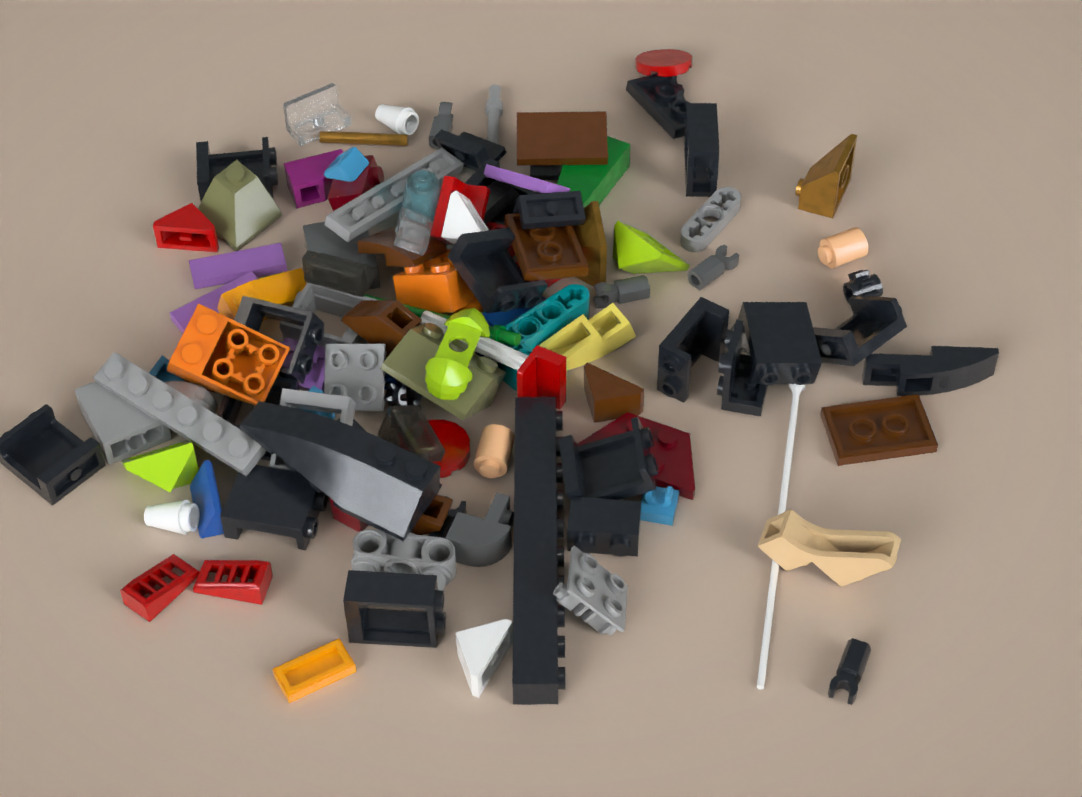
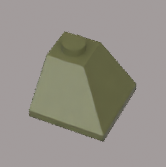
[198,160,282,251]

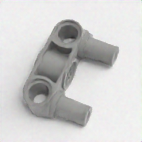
[351,529,457,611]

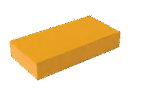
[272,638,356,703]

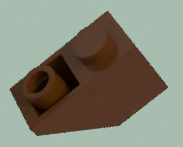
[341,300,422,357]

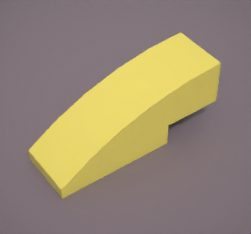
[532,303,636,371]

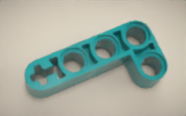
[488,284,590,391]

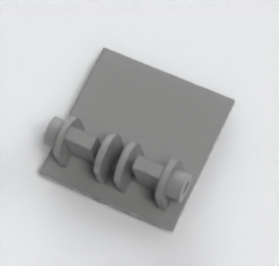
[324,344,387,411]
[553,546,628,635]

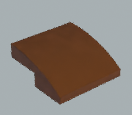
[357,227,447,267]

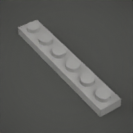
[324,147,464,242]
[93,352,267,477]

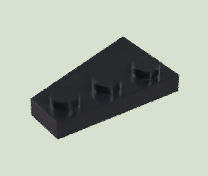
[626,73,690,139]

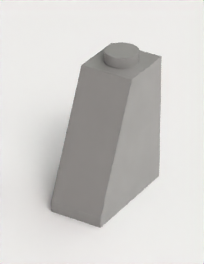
[75,381,172,465]

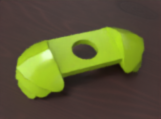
[425,308,490,400]

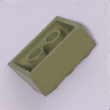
[380,323,506,421]

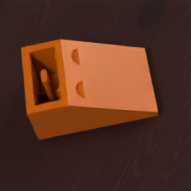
[393,248,474,313]
[167,303,290,406]

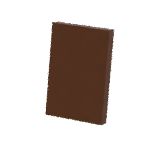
[517,111,608,166]
[504,213,589,281]
[820,394,938,466]

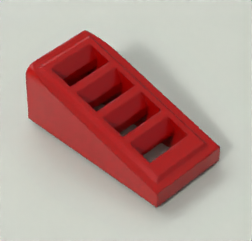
[120,554,199,622]
[193,560,273,605]

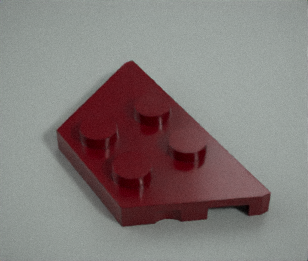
[577,412,695,500]

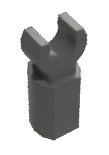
[429,102,453,150]
[687,244,739,291]
[593,275,650,308]

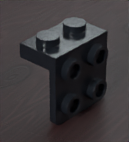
[717,319,768,417]

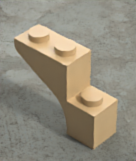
[757,509,902,587]

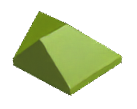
[612,221,690,274]
[121,440,199,492]

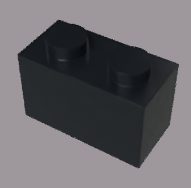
[567,496,641,557]

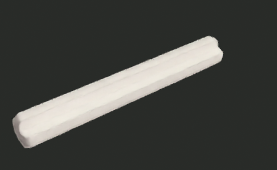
[420,311,528,370]

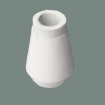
[375,104,419,135]
[144,500,200,535]

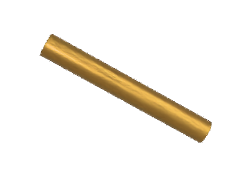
[319,131,408,146]

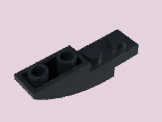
[862,346,999,396]

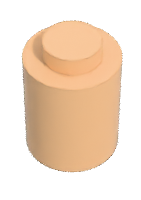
[817,227,868,269]
[474,424,515,478]

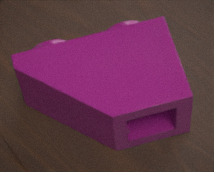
[284,149,343,208]

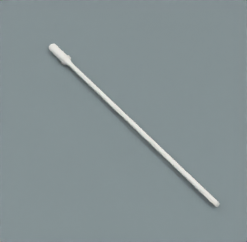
[757,384,806,690]

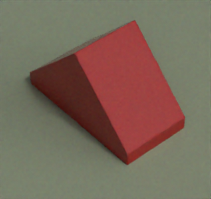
[153,203,219,252]

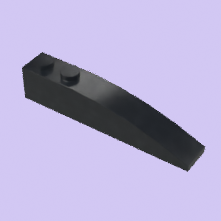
[240,401,441,542]

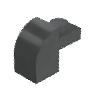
[445,492,514,567]

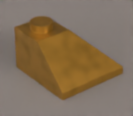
[795,133,857,219]
[573,201,607,287]

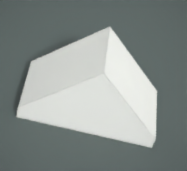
[441,190,488,244]
[456,619,513,698]

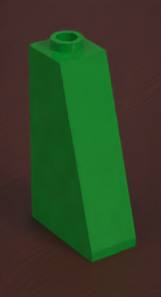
[557,136,630,208]

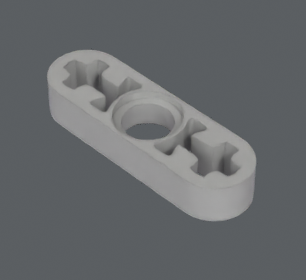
[680,187,741,252]

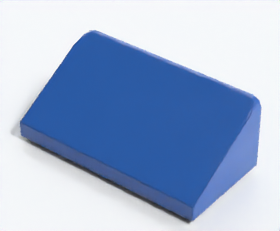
[190,460,224,538]

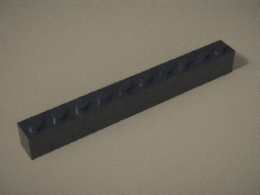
[512,397,566,705]

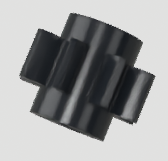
[843,269,883,305]
[384,379,423,417]

